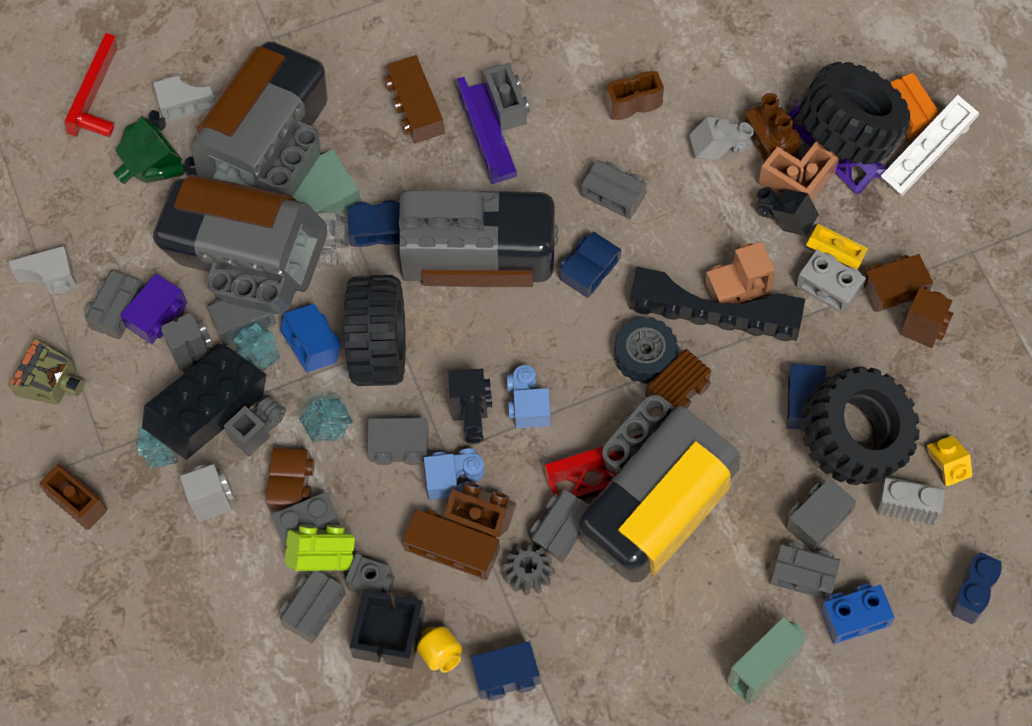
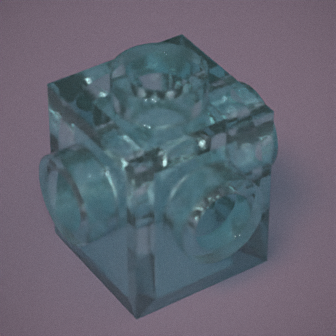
[233,323,280,371]
[299,399,353,442]
[136,428,178,468]

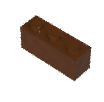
[384,55,445,144]
[402,509,500,581]

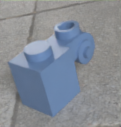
[507,365,551,428]
[424,448,485,500]

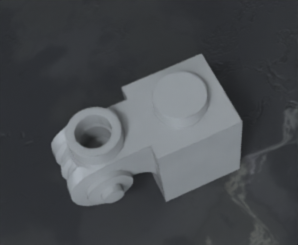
[690,117,754,160]

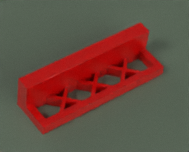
[545,433,644,499]

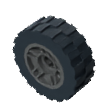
[614,317,678,384]

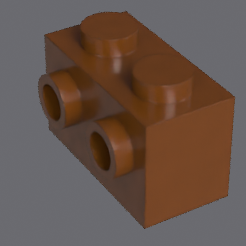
[864,254,933,312]
[900,287,954,348]
[444,482,516,537]

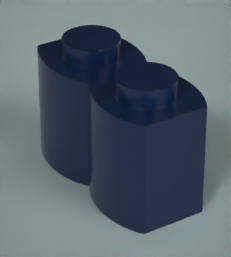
[347,200,400,247]
[559,232,621,298]
[952,552,1002,624]

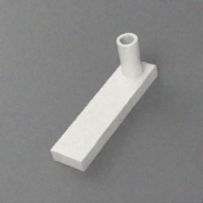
[881,95,979,196]

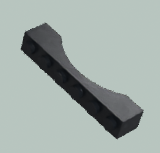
[629,267,805,341]

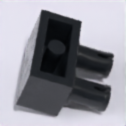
[448,368,492,444]

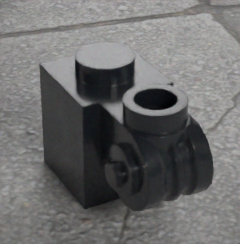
[754,187,819,236]

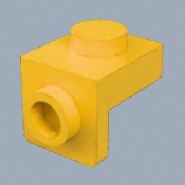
[927,435,972,486]

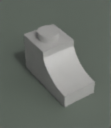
[153,75,215,123]
[9,246,77,295]

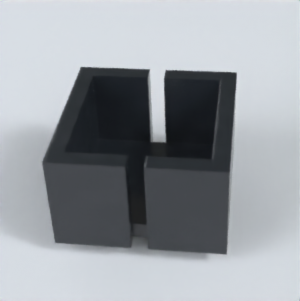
[349,590,425,669]

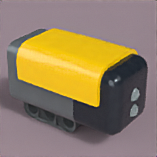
[578,395,740,582]

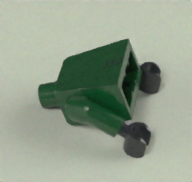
[113,110,198,184]

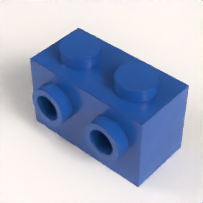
[280,304,341,373]
[820,584,895,645]

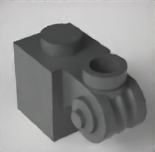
[224,397,286,457]

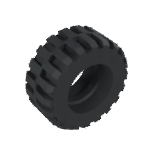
[799,61,910,164]
[344,275,406,386]
[800,366,920,485]

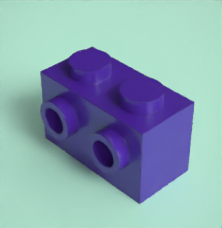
[120,274,187,345]

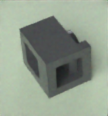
[345,554,395,594]

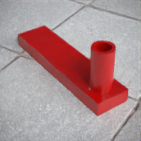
[65,33,117,138]

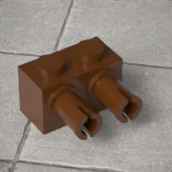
[743,93,801,162]

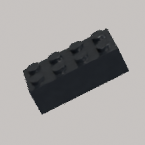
[142,343,267,460]

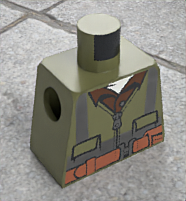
[8,338,84,404]

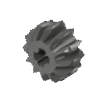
[503,543,554,596]

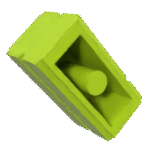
[285,524,355,571]

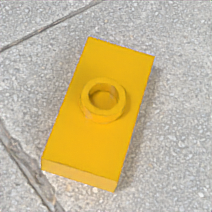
[806,224,868,270]

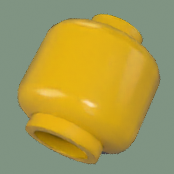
[417,626,463,673]

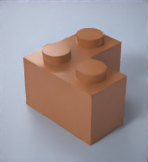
[759,142,839,201]
[705,242,775,304]

